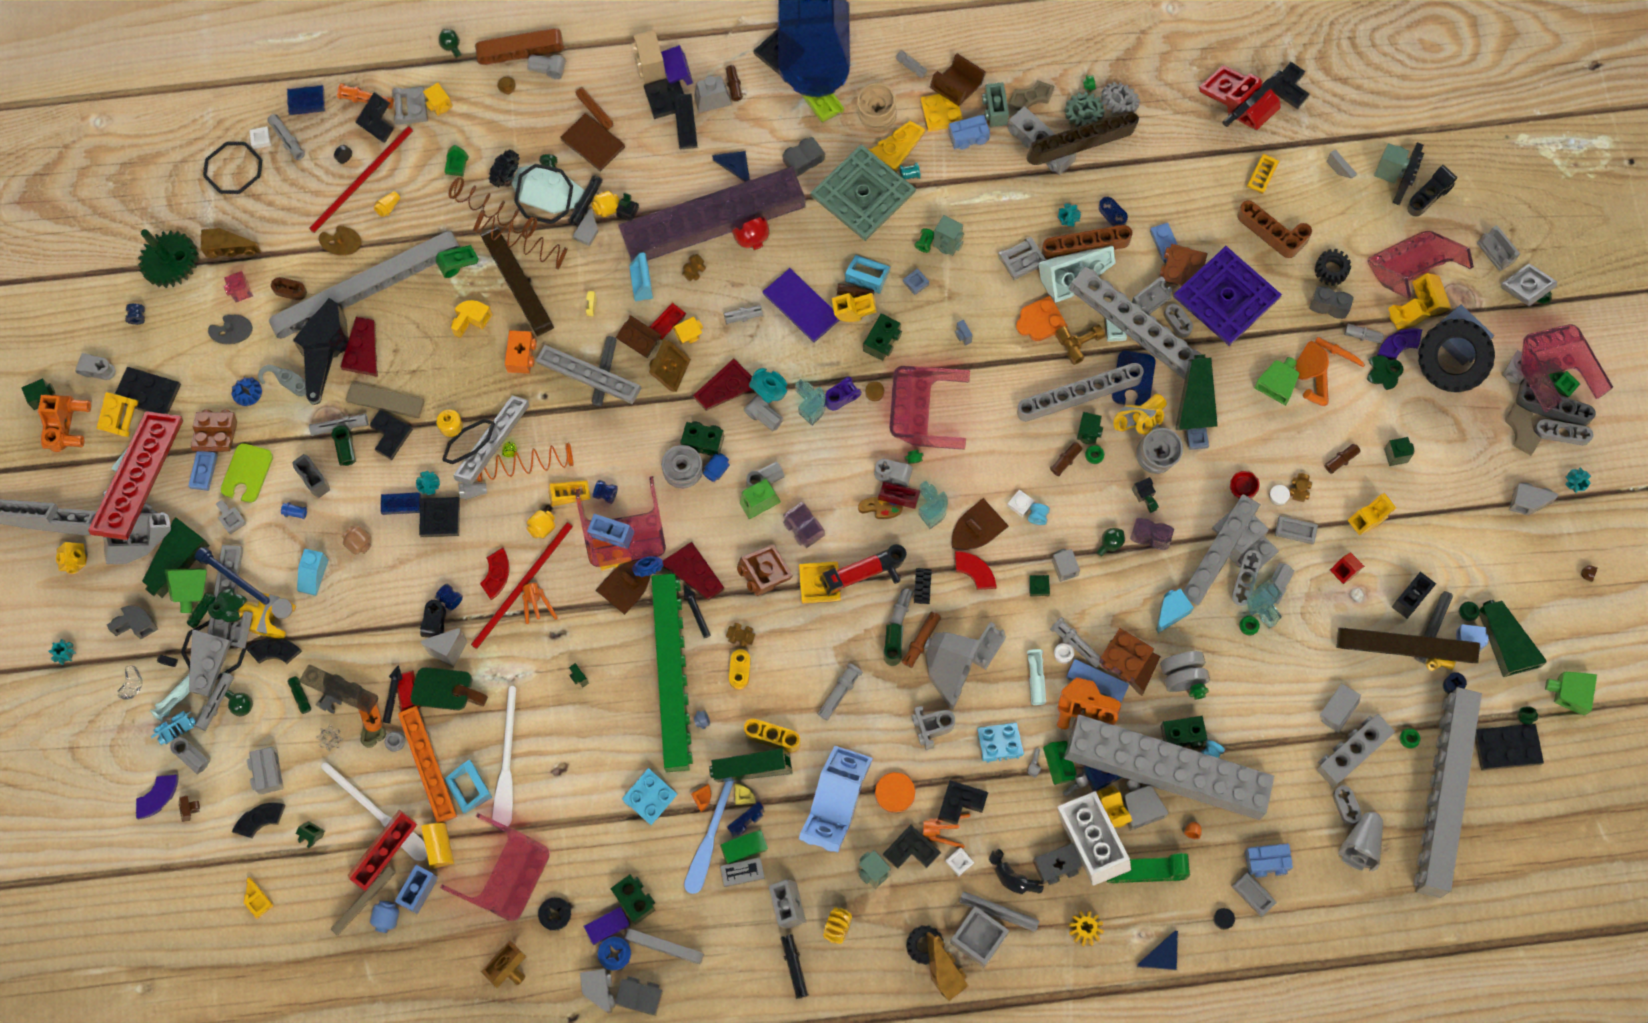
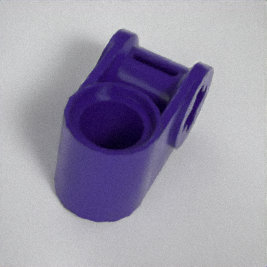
[825,377,862,411]

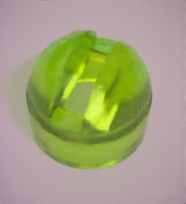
[502,441,517,458]

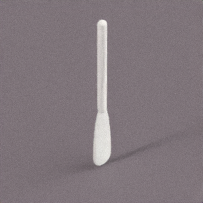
[492,686,516,829]
[321,762,428,861]

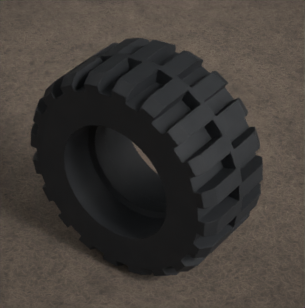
[1418,318,1495,393]

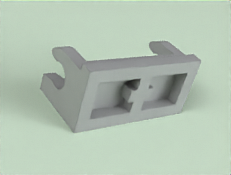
[1476,225,1520,272]
[1132,276,1172,315]
[973,622,1006,670]
[1320,683,1361,733]

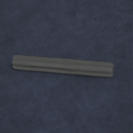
[592,336,617,407]
[1414,591,1453,663]

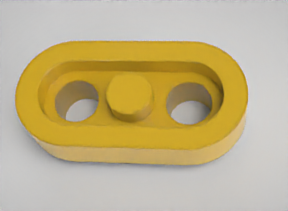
[729,649,751,690]

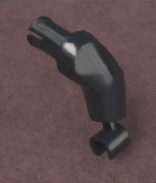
[989,849,1044,894]

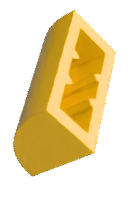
[1412,273,1452,316]
[421,823,454,869]

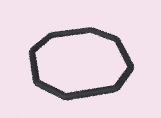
[203,142,263,194]
[514,164,573,224]
[442,419,495,464]
[181,620,247,680]

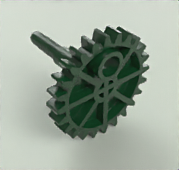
[138,229,199,288]

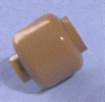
[342,526,372,555]

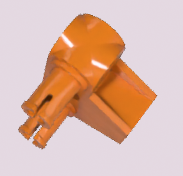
[38,395,91,452]
[1057,677,1121,730]

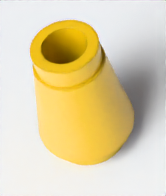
[374,191,401,217]

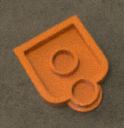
[1016,296,1068,341]

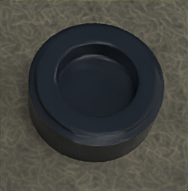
[334,145,352,164]
[157,654,178,667]
[1213,908,1235,930]

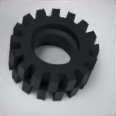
[1314,249,1351,286]
[914,568,932,604]
[906,925,944,965]

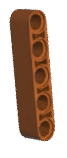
[475,28,564,65]
[1042,225,1133,260]

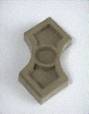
[1008,81,1055,111]
[1505,404,1542,456]

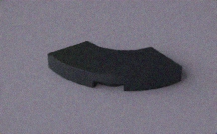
[245,638,302,664]
[232,803,285,839]

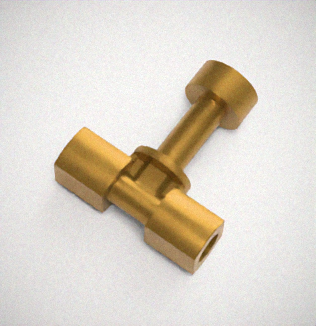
[1055,324,1105,365]

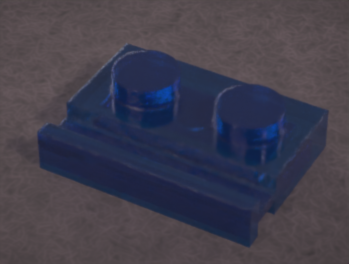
[287,85,325,115]

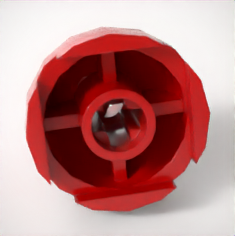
[732,217,770,251]

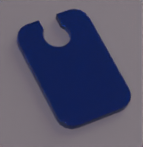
[1112,351,1156,406]

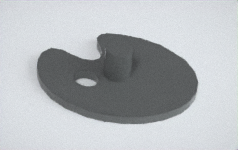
[208,315,253,344]

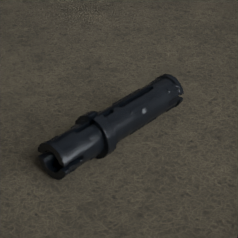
[568,175,603,227]
[780,934,809,999]

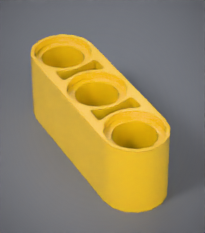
[744,719,801,753]

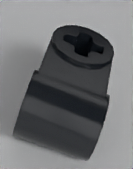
[420,599,446,638]

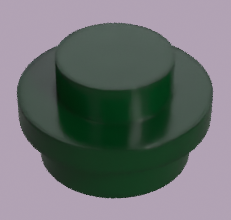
[1459,602,1480,621]
[1517,706,1538,724]

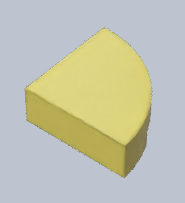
[586,291,597,316]
[735,784,756,805]

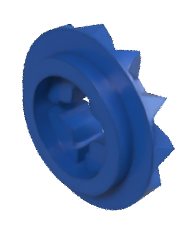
[231,377,262,406]
[632,556,664,577]
[598,937,631,971]

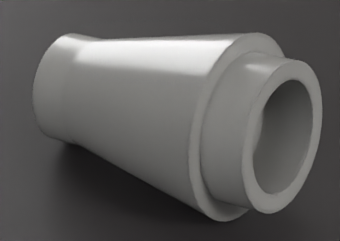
[458,482,487,500]

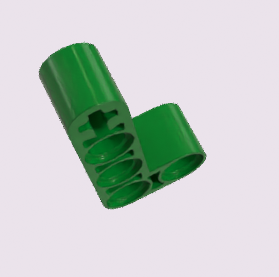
[1107,853,1190,884]

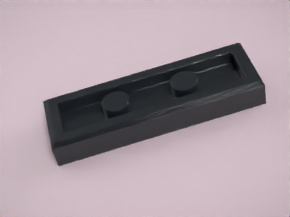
[674,94,698,150]

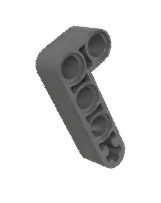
[1516,370,1596,426]

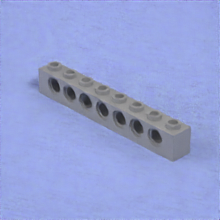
[1069,266,1201,380]

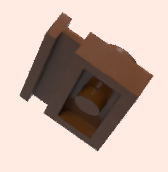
[615,315,662,358]

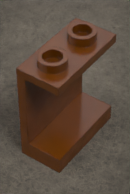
[929,53,986,106]

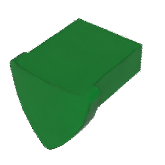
[445,145,469,176]

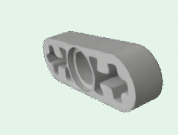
[1534,419,1593,446]
[1232,550,1262,606]

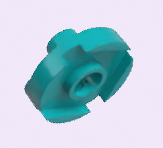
[749,368,788,403]

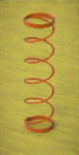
[477,442,574,482]

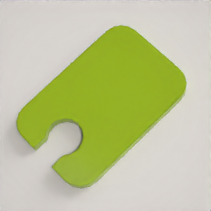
[221,444,273,503]

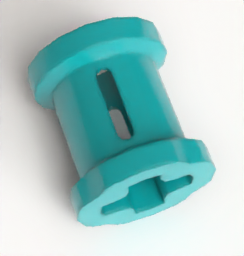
[899,162,921,180]

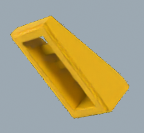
[1246,154,1279,194]
[548,480,591,506]

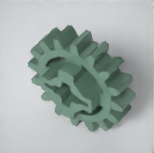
[1065,91,1105,128]

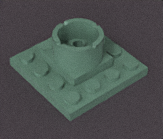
[811,144,916,241]

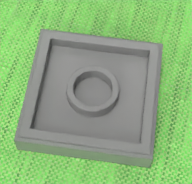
[1501,264,1557,306]

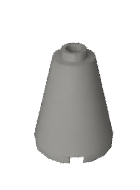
[1338,812,1383,871]

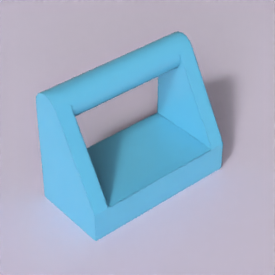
[629,253,653,301]
[845,255,891,294]
[444,760,492,814]

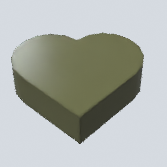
[360,725,386,748]

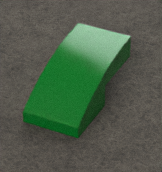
[1537,359,1580,398]
[720,830,768,864]

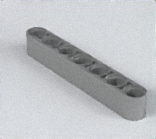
[1017,363,1143,422]

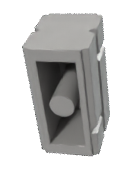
[247,747,284,794]

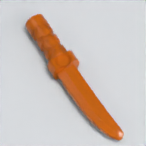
[1315,337,1365,367]

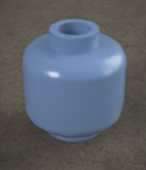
[370,901,399,933]

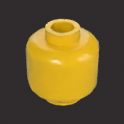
[591,190,620,218]
[436,409,463,437]
[526,510,555,539]

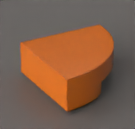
[691,784,711,812]

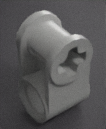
[75,353,116,380]
[874,459,913,487]

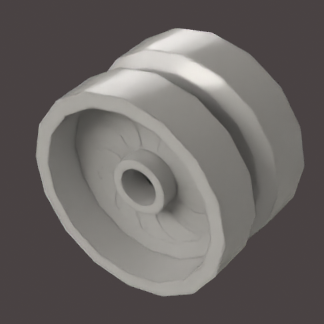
[1160,651,1210,692]

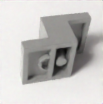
[1212,508,1279,578]

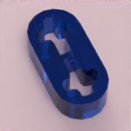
[1098,197,1128,227]

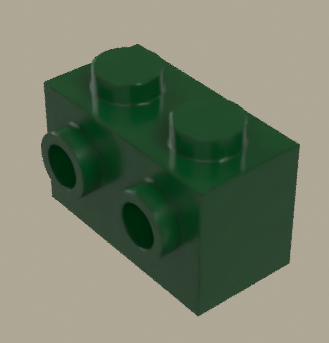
[863,314,902,361]
[680,421,725,456]
[1160,715,1208,748]

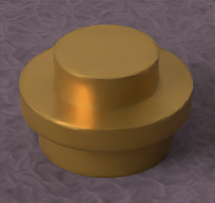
[497,77,516,94]

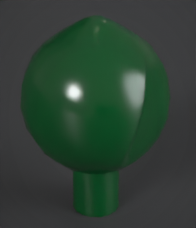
[438,29,462,58]
[1096,528,1125,557]
[225,690,253,717]

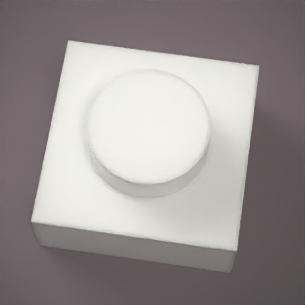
[1007,490,1035,518]

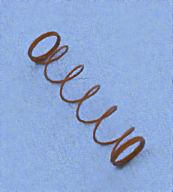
[448,177,537,238]
[473,210,568,270]

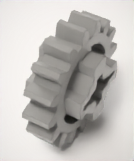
[1100,82,1140,114]

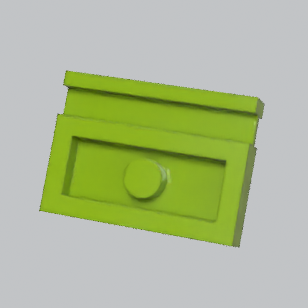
[802,82,844,122]

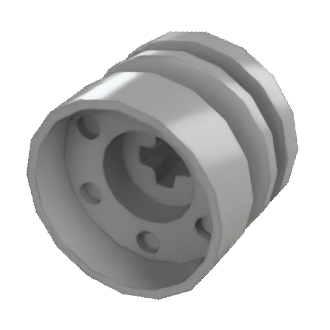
[1136,428,1183,474]

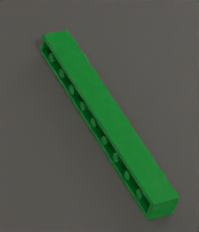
[651,574,693,773]

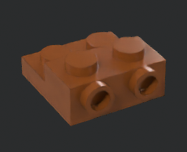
[1159,244,1208,286]
[190,409,237,452]
[737,544,793,596]
[1099,628,1155,683]

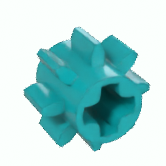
[1058,204,1081,227]
[1565,467,1591,493]
[416,471,440,495]
[48,639,76,665]

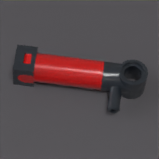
[820,544,907,596]

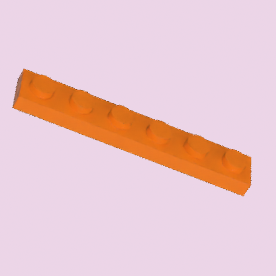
[398,706,458,823]

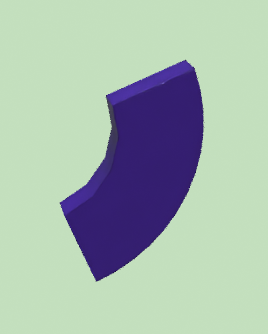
[1377,328,1423,360]
[136,775,179,820]

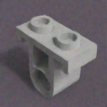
[912,706,955,750]

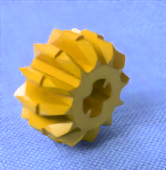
[823,907,852,944]
[1068,911,1104,947]

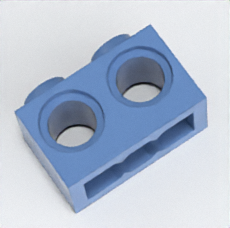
[587,514,635,549]

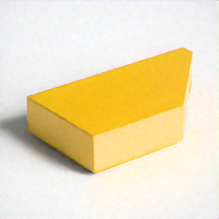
[244,877,274,919]

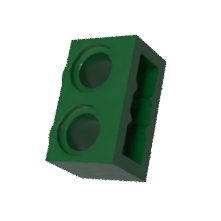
[610,874,656,925]

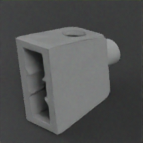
[694,76,732,113]
[1122,780,1169,831]

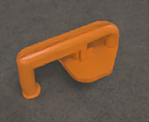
[1296,341,1329,406]

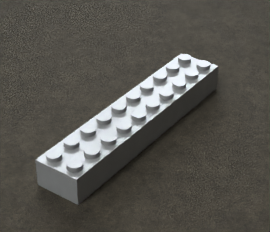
[1414,687,1482,898]
[1064,715,1274,820]

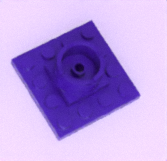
[1173,246,1282,346]

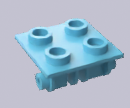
[151,711,196,745]
[977,722,1024,763]
[622,768,678,825]

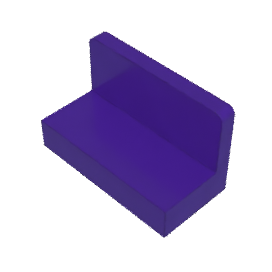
[661,45,694,86]

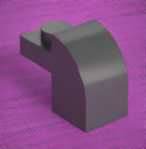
[107,605,158,639]

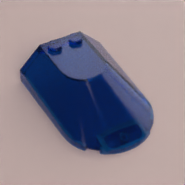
[778,0,850,97]

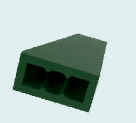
[1176,354,1218,430]
[142,517,210,598]
[1479,600,1547,678]
[709,749,793,783]

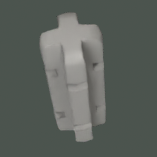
[896,51,927,78]

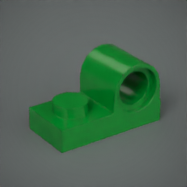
[436,245,479,278]

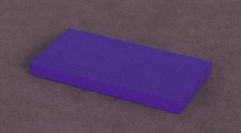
[763,268,840,343]

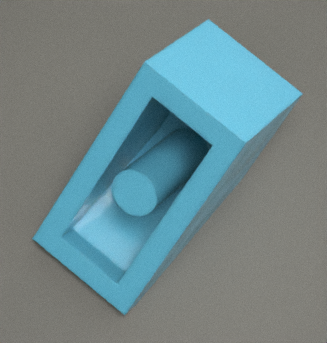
[297,549,329,596]
[1156,589,1194,633]

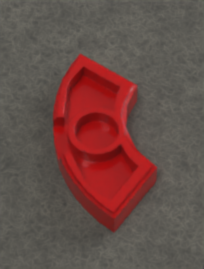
[480,547,510,600]
[955,551,997,590]

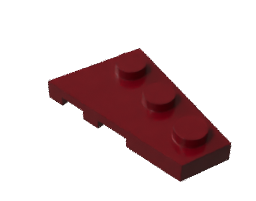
[340,317,378,377]
[693,358,753,411]
[663,542,725,600]

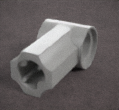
[528,55,566,79]
[744,395,783,431]
[746,462,784,488]
[1261,563,1294,604]
[170,737,210,775]

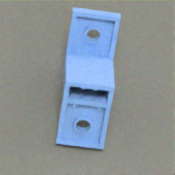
[799,746,873,852]

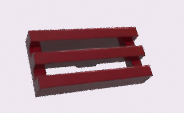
[878,481,920,509]

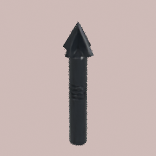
[684,585,711,639]
[383,665,403,724]

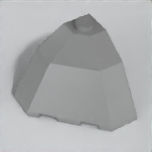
[103,491,171,564]
[924,632,980,710]

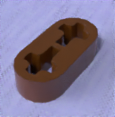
[271,277,307,300]
[453,685,488,707]

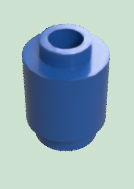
[702,453,730,482]

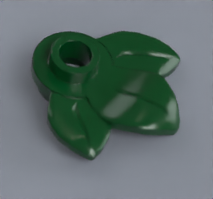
[1367,356,1404,390]
[208,588,247,622]

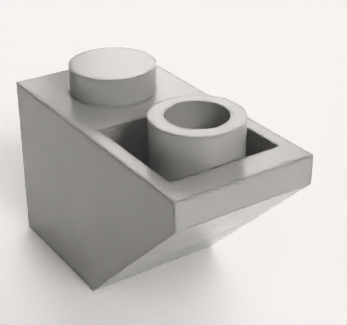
[1509,483,1558,516]
[580,969,615,1014]

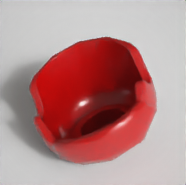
[1230,471,1260,499]

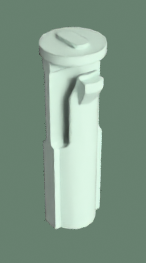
[1027,649,1046,705]
[150,674,190,722]

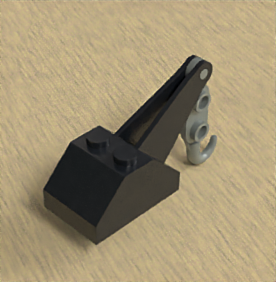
[258,298,349,405]

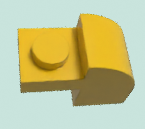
[832,293,877,322]
[1388,298,1431,330]
[451,300,493,338]
[1348,493,1397,536]
[1096,785,1132,828]

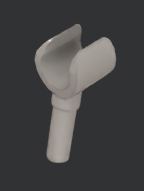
[1027,748,1041,778]
[1063,773,1088,797]

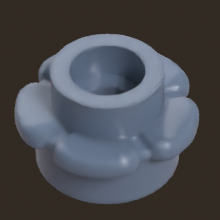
[694,710,710,729]

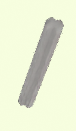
[960,892,1039,931]

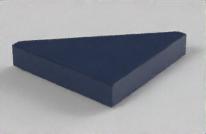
[712,151,750,184]
[1137,931,1178,971]

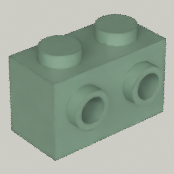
[982,82,1009,127]
[1374,143,1410,184]
[934,215,964,256]
[859,850,891,889]

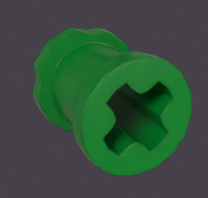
[915,228,934,253]

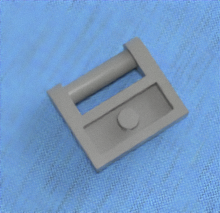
[392,86,428,125]
[998,237,1046,280]

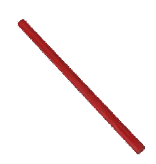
[309,126,413,233]
[471,522,573,649]

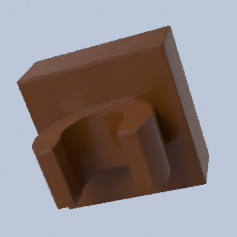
[178,796,200,822]

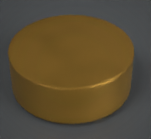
[865,381,884,401]

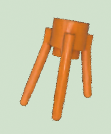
[522,583,558,624]
[923,813,971,848]

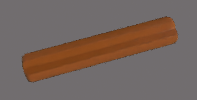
[575,87,613,130]

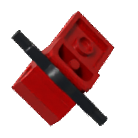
[1199,65,1283,130]

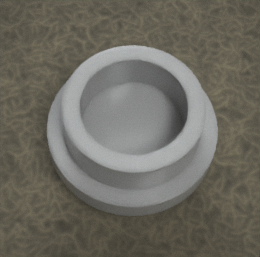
[385,731,405,752]

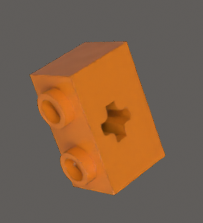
[505,330,537,374]

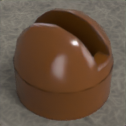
[1581,565,1598,582]

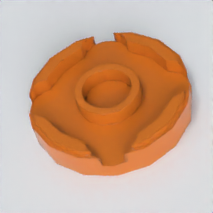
[875,772,916,813]

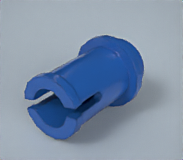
[281,502,307,519]

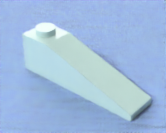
[1039,245,1115,303]

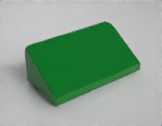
[1043,741,1077,785]

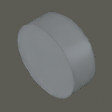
[272,598,292,619]

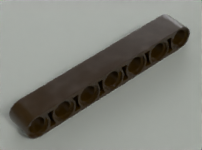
[1027,111,1139,165]
[480,226,554,337]
[1336,628,1480,663]

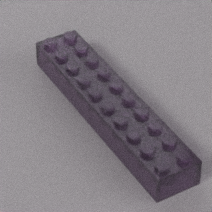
[618,166,806,262]

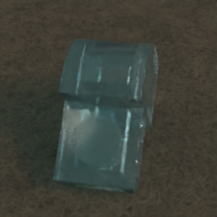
[795,379,826,426]
[919,481,948,529]
[1248,579,1282,628]

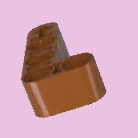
[1237,200,1312,258]

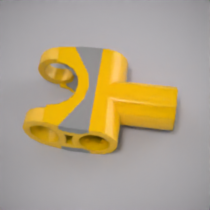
[1113,394,1167,435]
[237,593,296,639]

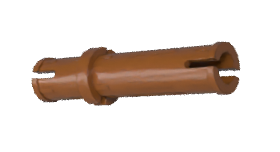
[902,612,941,668]

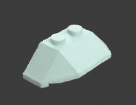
[512,165,585,214]

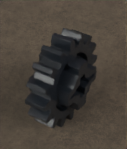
[488,149,520,188]

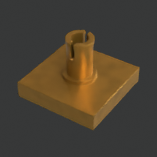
[649,340,691,392]
[481,941,527,988]

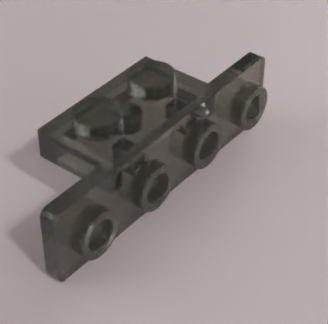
[299,664,379,714]

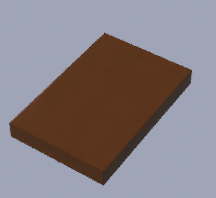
[560,113,625,172]

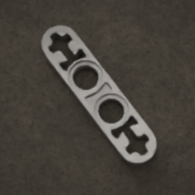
[625,929,704,964]

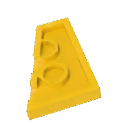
[868,121,925,172]

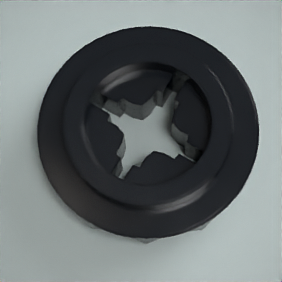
[538,897,571,931]

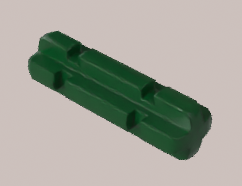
[187,592,216,628]
[287,676,311,714]

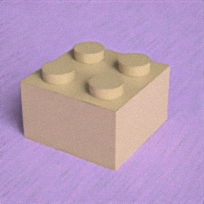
[632,30,666,85]

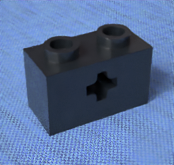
[1391,571,1436,619]

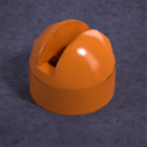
[1184,822,1202,839]

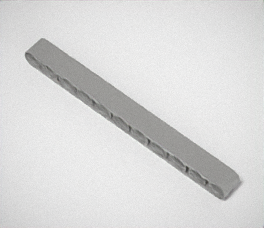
[269,231,460,338]

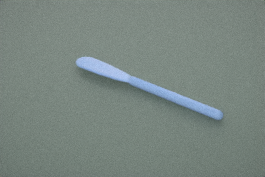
[684,755,739,894]

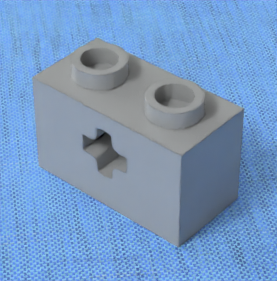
[769,879,806,929]

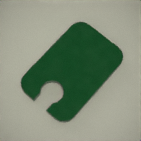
[410,667,472,711]

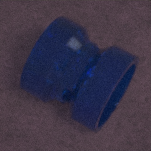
[593,480,618,504]
[435,584,463,611]

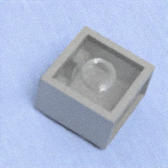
[950,906,1009,968]

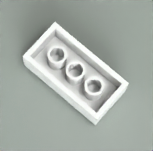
[1058,791,1131,886]

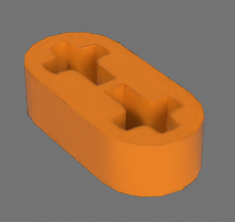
[357,696,382,732]

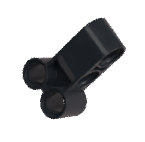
[1408,165,1458,217]

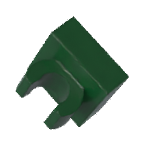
[295,821,325,848]

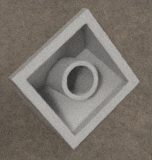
[421,628,467,667]

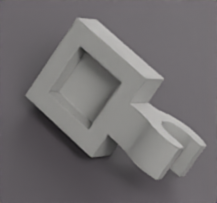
[216,500,246,534]

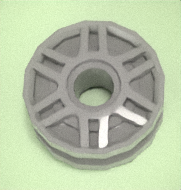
[661,445,703,489]

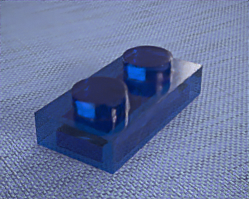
[381,492,421,515]
[727,802,765,837]

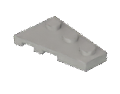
[189,630,231,697]

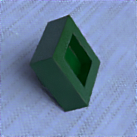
[1029,575,1050,596]
[569,663,589,688]

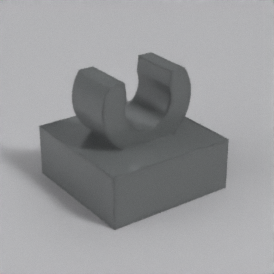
[315,689,342,714]

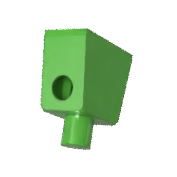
[1254,357,1299,406]
[740,479,781,519]
[165,568,207,613]
[1545,672,1597,715]

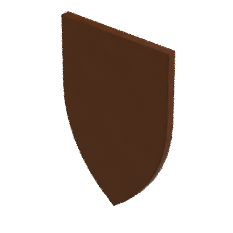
[952,498,1009,550]
[596,560,650,615]

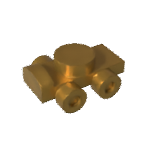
[682,254,706,281]
[1290,473,1312,502]
[726,623,756,647]

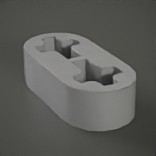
[1164,304,1193,338]
[1333,786,1362,825]

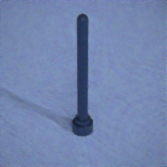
[195,547,270,605]

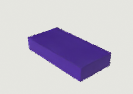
[584,907,630,946]

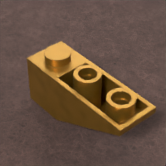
[201,228,261,259]
[927,932,969,1001]

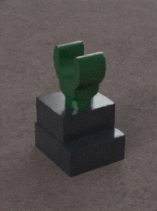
[616,192,639,222]
[1132,477,1159,513]

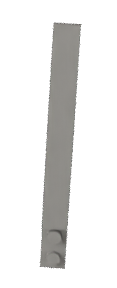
[0,499,97,535]

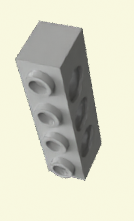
[1008,106,1076,175]
[1316,714,1395,788]

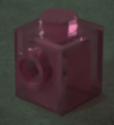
[223,271,253,302]

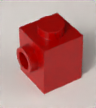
[1330,552,1365,584]

